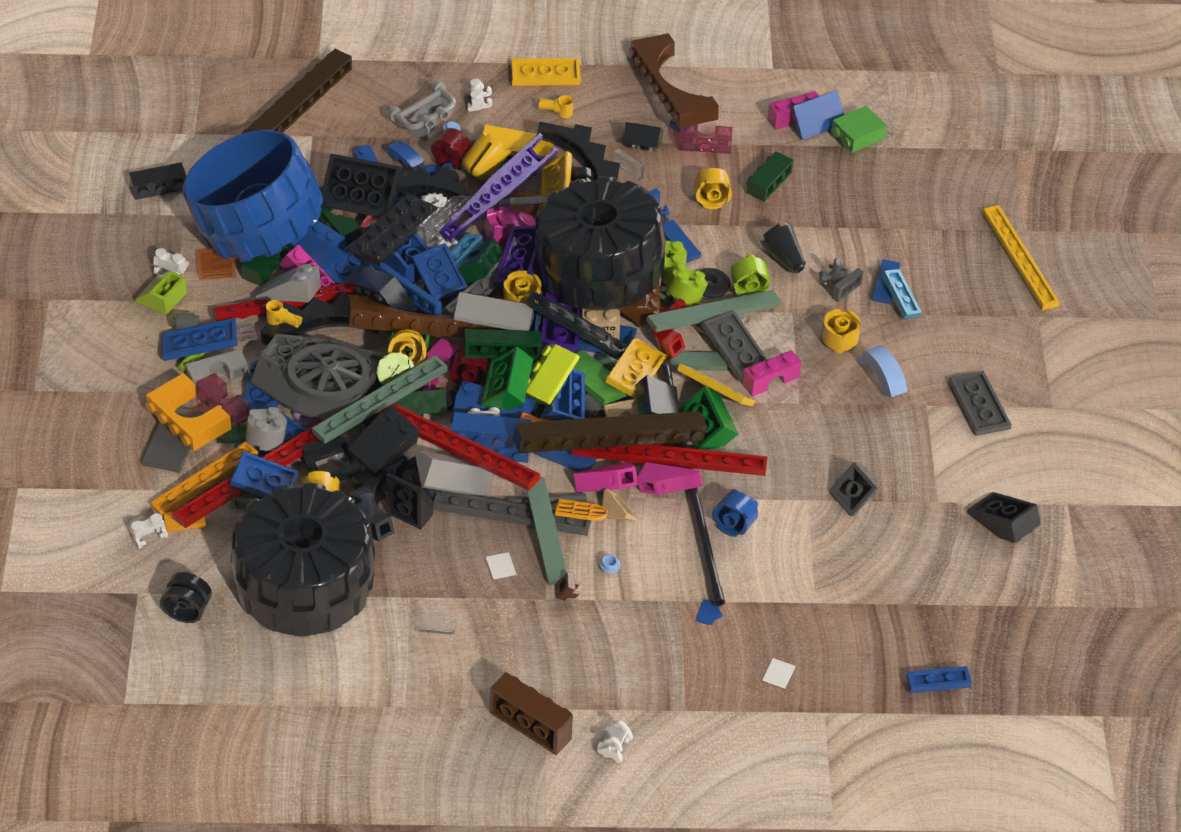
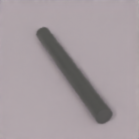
[508,494,587,505]

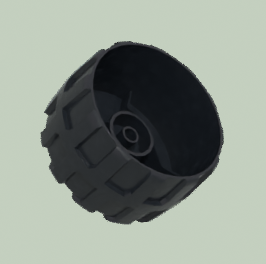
[535,177,666,311]
[231,483,375,637]

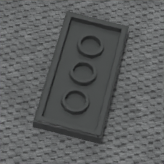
[701,310,768,382]
[948,371,1012,436]
[142,407,204,473]

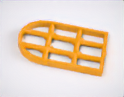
[555,498,608,521]

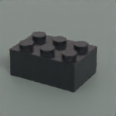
[350,266,414,311]

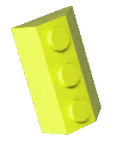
[526,344,580,405]

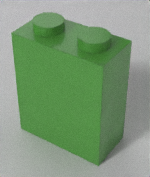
[831,106,887,153]

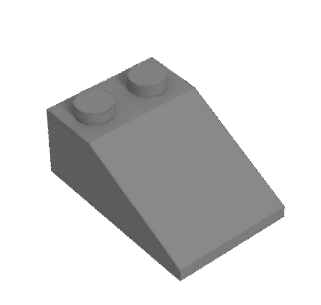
[256,264,321,302]

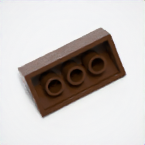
[617,275,661,328]

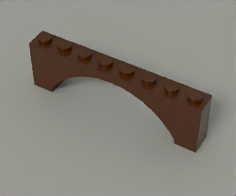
[629,33,719,128]
[347,295,501,338]

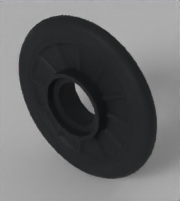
[699,268,731,298]

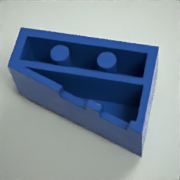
[540,369,585,421]

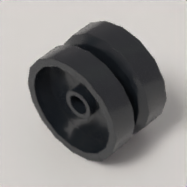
[160,572,212,623]

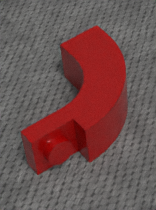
[652,298,687,358]

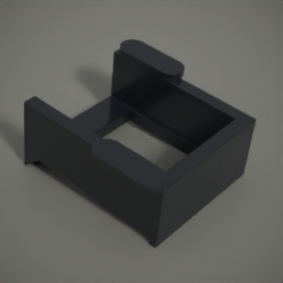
[303,435,362,482]

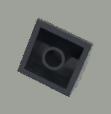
[623,122,664,152]

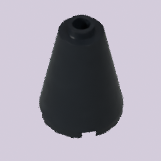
[760,222,806,273]

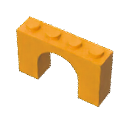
[146,373,231,451]

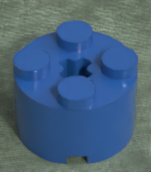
[712,489,758,537]

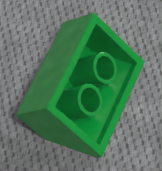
[481,347,533,410]
[679,386,738,450]

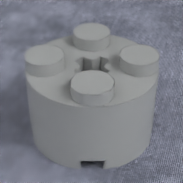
[245,407,287,451]

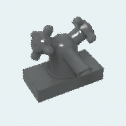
[819,258,864,302]

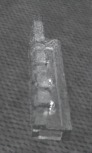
[417,196,471,244]

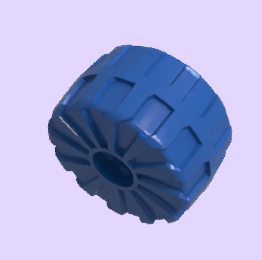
[183,130,323,262]

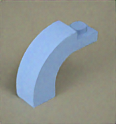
[856,345,908,397]

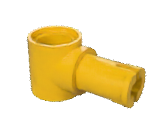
[539,95,573,118]
[266,300,302,328]

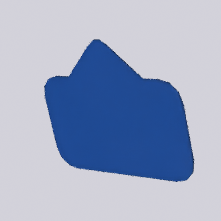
[696,600,723,625]

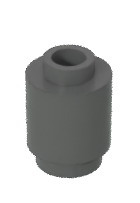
[172,313,200,330]
[585,393,603,418]

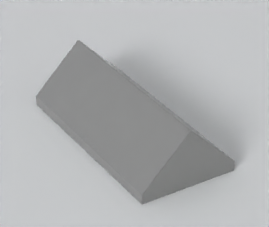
[454,292,534,331]
[415,450,493,497]

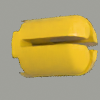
[462,130,512,182]

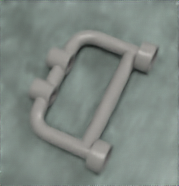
[387,80,456,131]

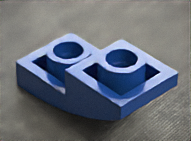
[386,140,425,171]

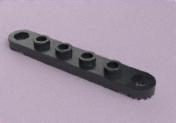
[526,291,627,357]

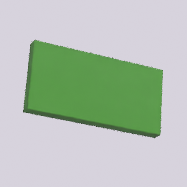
[573,350,629,405]

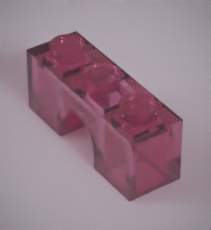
[679,124,733,154]
[196,373,251,429]

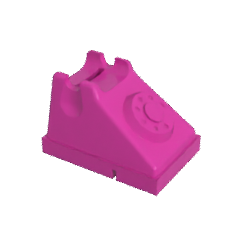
[482,206,536,253]

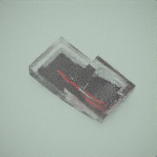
[236,316,258,342]

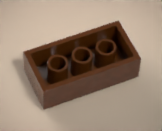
[490,672,573,756]

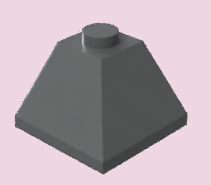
[829,462,879,517]

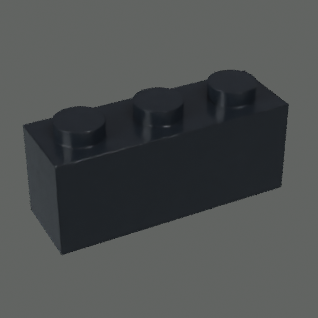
[129,162,187,200]

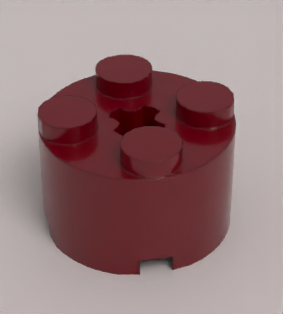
[431,128,472,170]
[450,347,491,386]

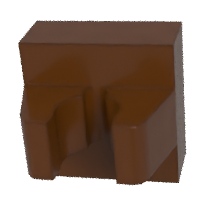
[557,572,580,601]

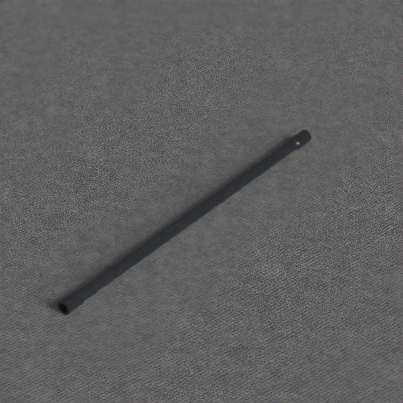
[659,364,725,606]

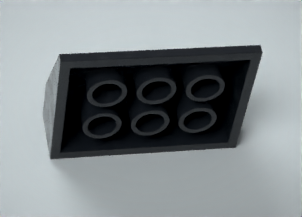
[321,153,404,218]

